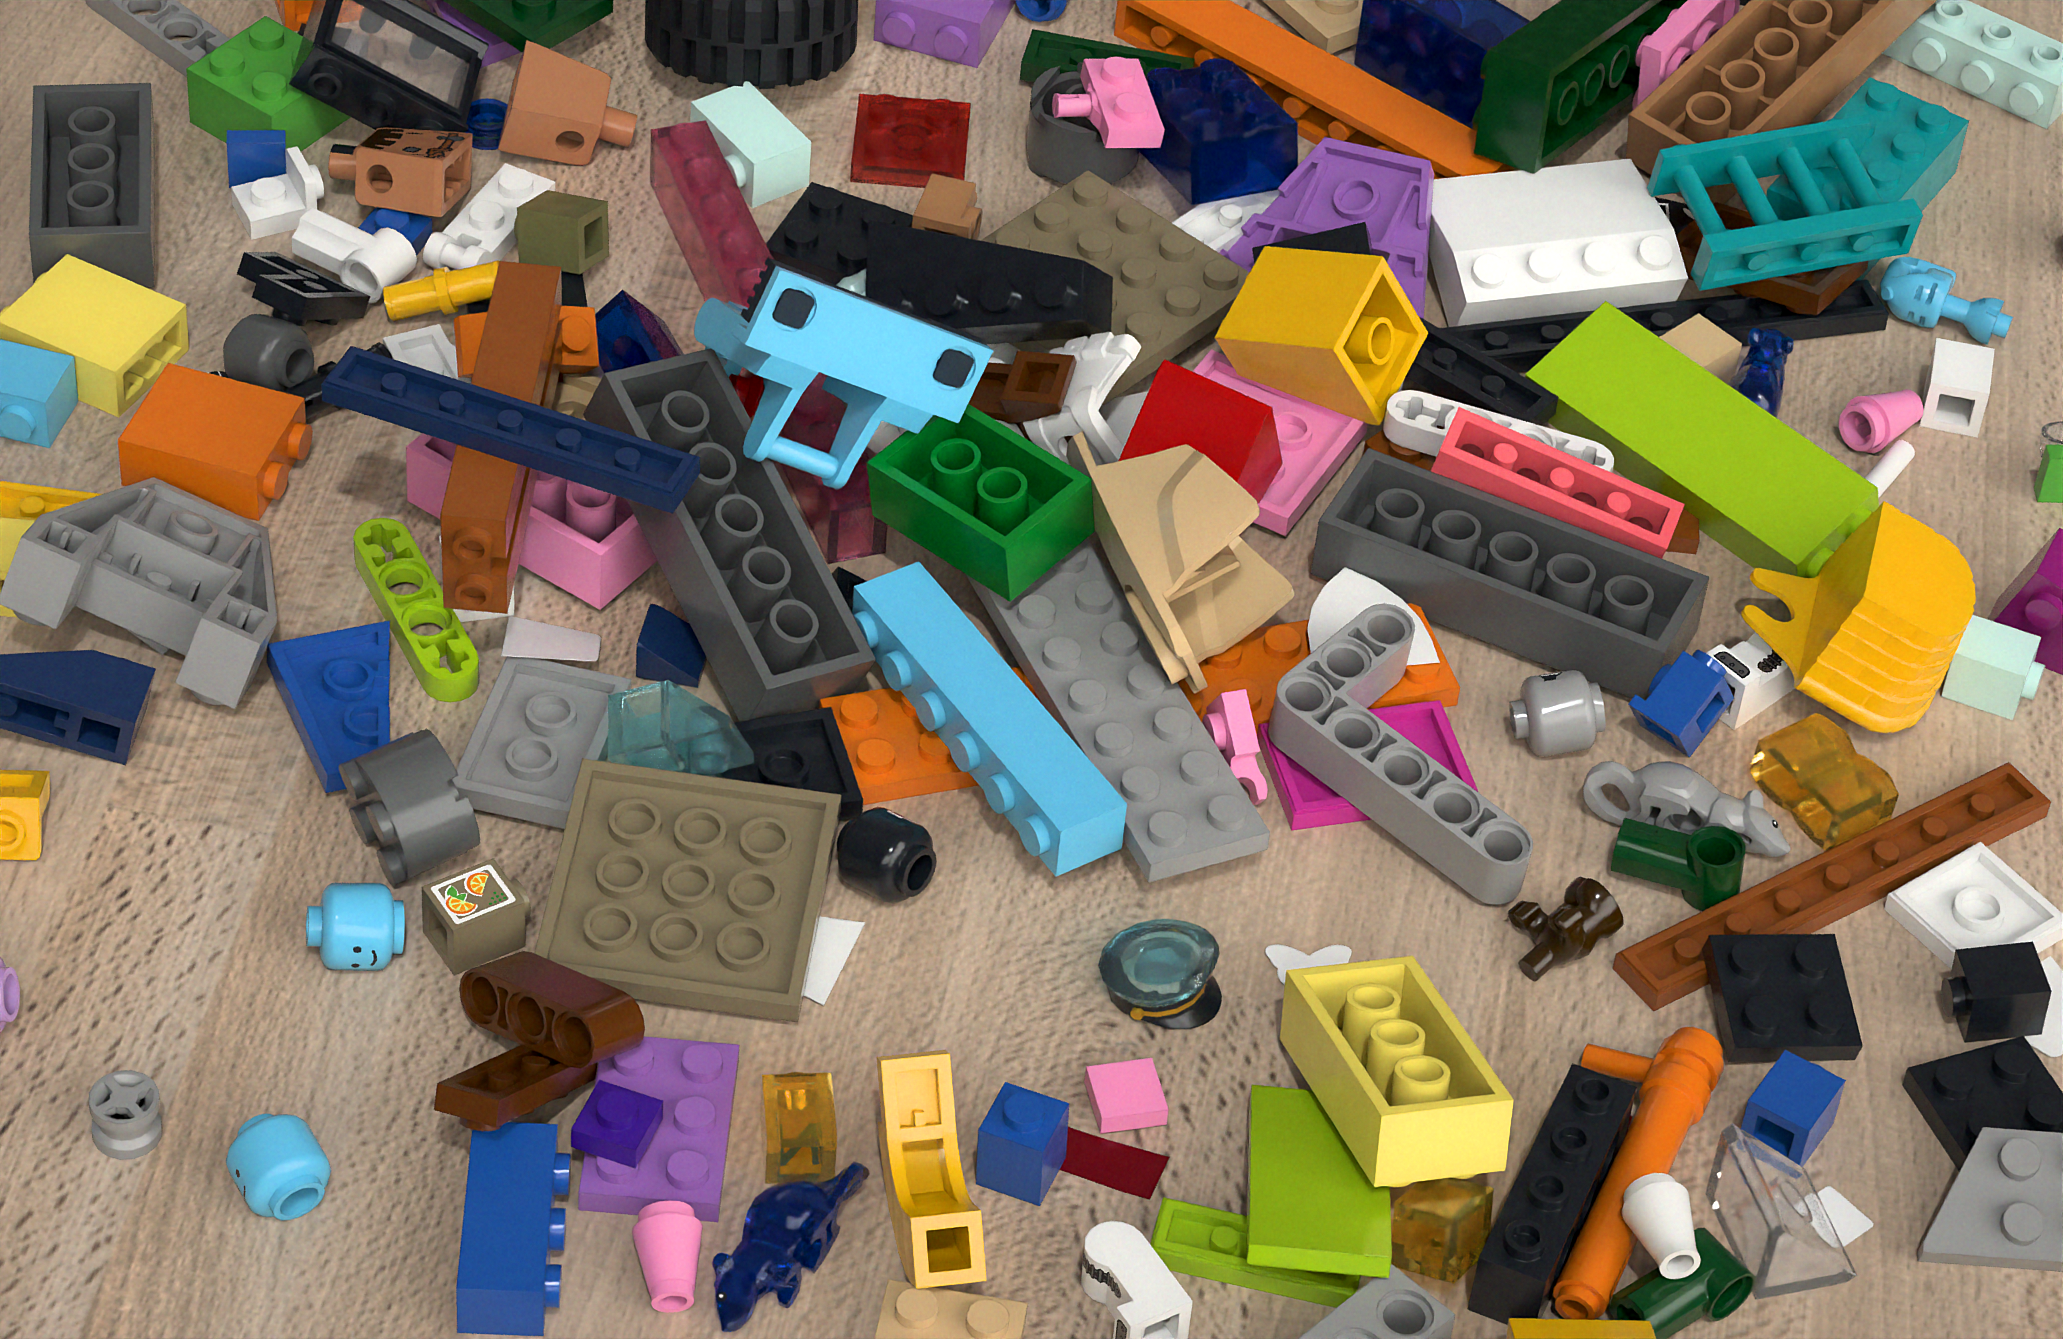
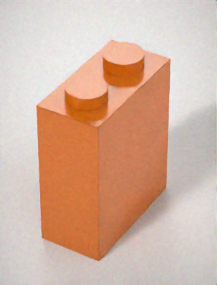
[118,363,313,521]

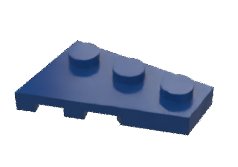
[266,620,390,793]

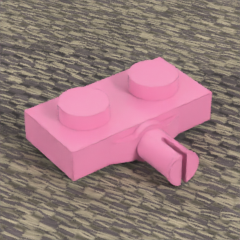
[1052,57,1165,148]

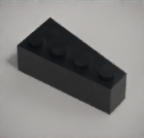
[865,220,1113,344]

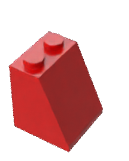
[1118,359,1283,536]

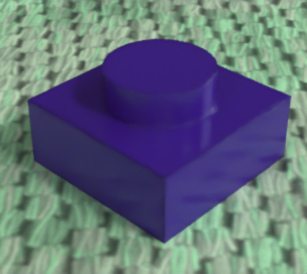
[571,1080,663,1169]

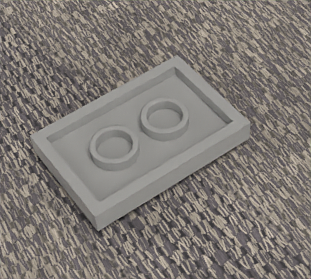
[452,656,631,829]

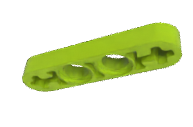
[353,518,479,703]

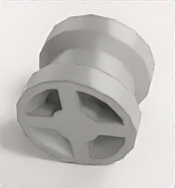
[89,1070,162,1160]

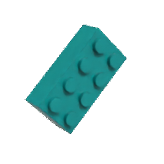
[1766,77,1969,281]

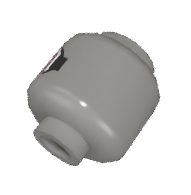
[1509,670,1606,757]

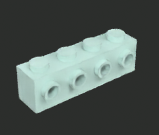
[1882,0,2063,129]

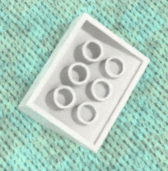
[1429,159,1688,327]

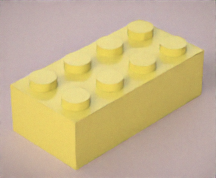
[1280,956,1514,1187]

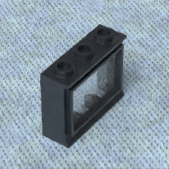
[289,0,489,133]

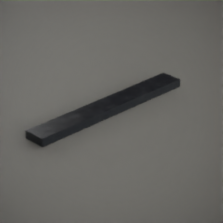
[1440,279,1889,373]

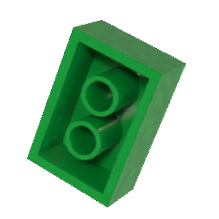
[867,404,1095,602]

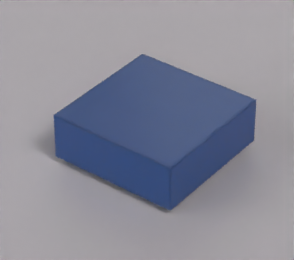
[226,130,286,188]

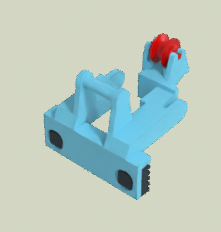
[694,257,993,490]

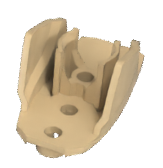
[1066,431,1295,693]

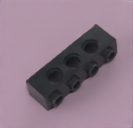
[1468,1063,1637,1325]

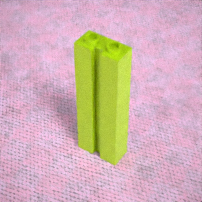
[1525,301,1879,578]

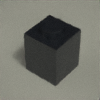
[1941,941,2052,1043]

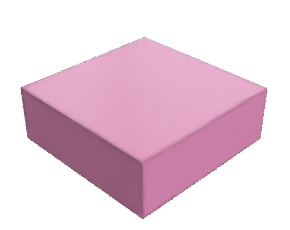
[1084,1058,1169,1134]

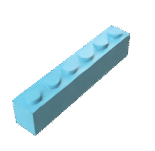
[852,561,1127,877]

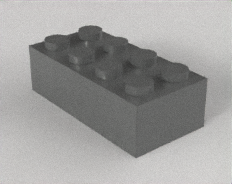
[29,83,155,287]

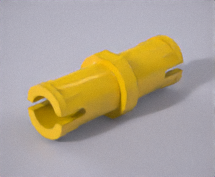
[383,260,499,321]

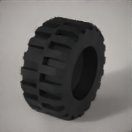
[645,0,858,89]

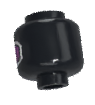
[837,807,937,904]

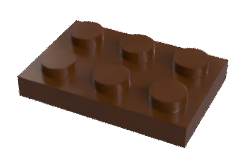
[1676,202,1868,315]

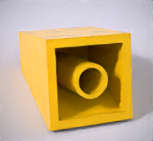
[1214,246,1428,425]

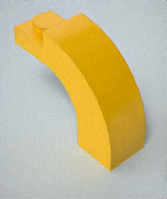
[876,1050,987,1289]

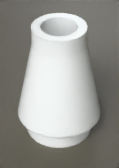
[1622,1173,1701,1279]

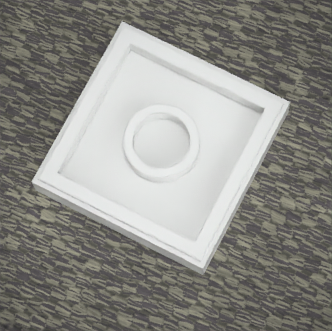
[1884,842,2063,970]

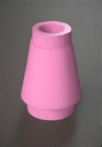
[1839,389,1924,453]
[632,1200,703,1313]

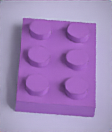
[578,1036,739,1222]

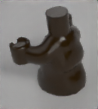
[1508,876,1624,981]

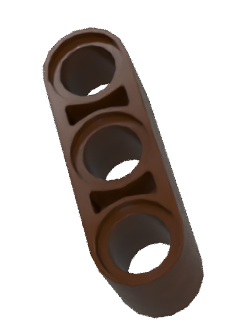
[459,951,645,1069]

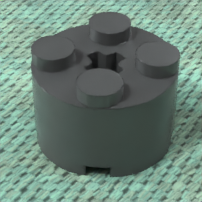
[1027,63,1140,185]
[339,729,480,886]

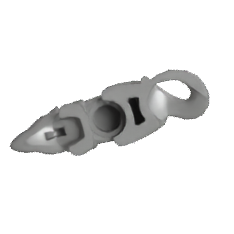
[1583,761,1791,857]

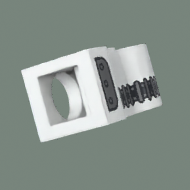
[1706,632,1795,730]
[1081,1221,1193,1339]

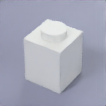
[1919,338,1995,438]

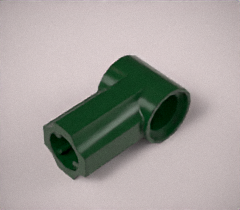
[1611,818,1746,911]
[1609,1227,1756,1339]

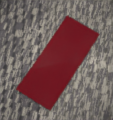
[1060,1127,1170,1200]

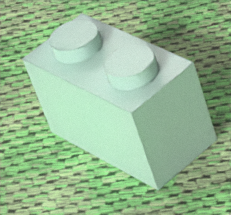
[687,81,811,208]

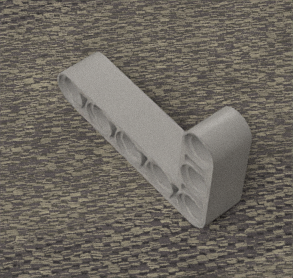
[1268,603,1533,905]

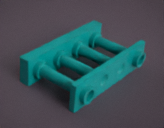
[1647,114,1923,291]

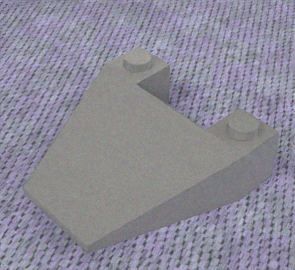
[0,477,277,709]

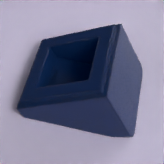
[636,604,707,688]

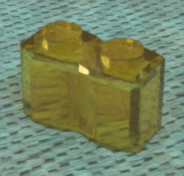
[1750,713,1899,851]

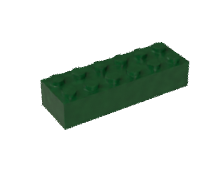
[1473,0,1687,174]

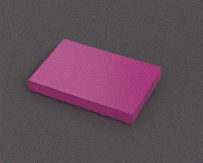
[1257,700,1478,831]

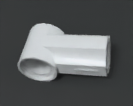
[292,208,417,304]

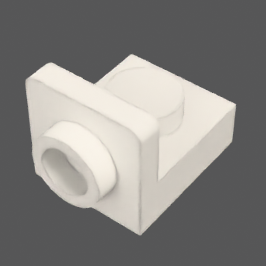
[231,146,324,240]

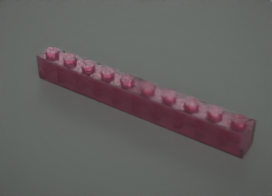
[650,120,887,564]

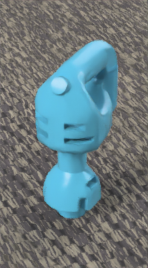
[1880,257,2013,345]

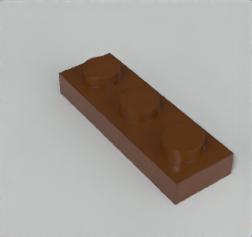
[434,1045,598,1131]

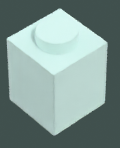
[1941,615,2045,720]

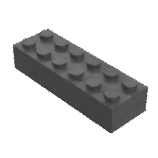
[583,349,876,721]
[1311,448,1709,700]

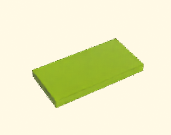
[1247,1084,1392,1278]

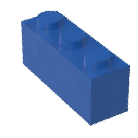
[456,1122,571,1336]

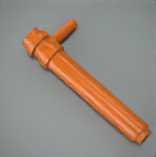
[1553,1027,1724,1320]

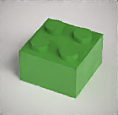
[186,16,350,152]

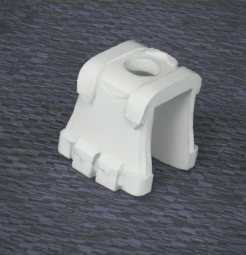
[1023,332,1148,466]

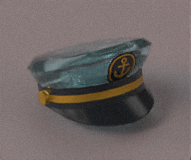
[1098,919,1222,1029]

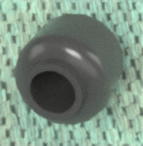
[223,314,315,391]

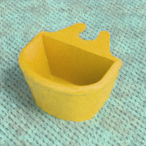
[1741,501,1976,733]

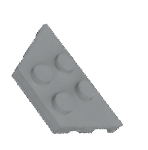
[1917,1127,2063,1272]

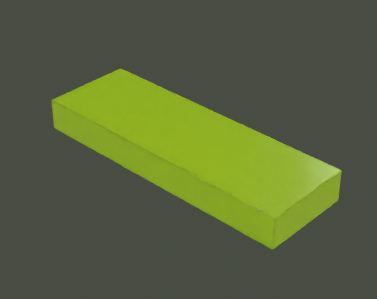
[1150,1197,1361,1308]

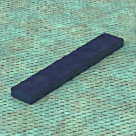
[321,346,700,514]

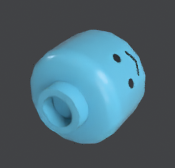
[306,883,405,971]
[226,1114,331,1220]

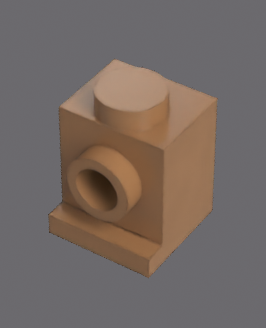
[912,174,983,240]

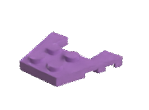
[1219,137,1434,319]

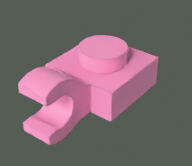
[1202,689,1268,805]

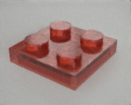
[850,94,971,188]

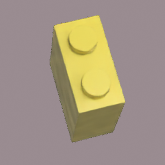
[0,254,189,418]

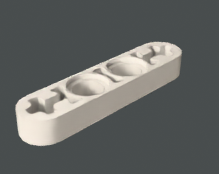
[1383,390,1614,473]

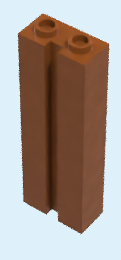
[440,261,562,614]

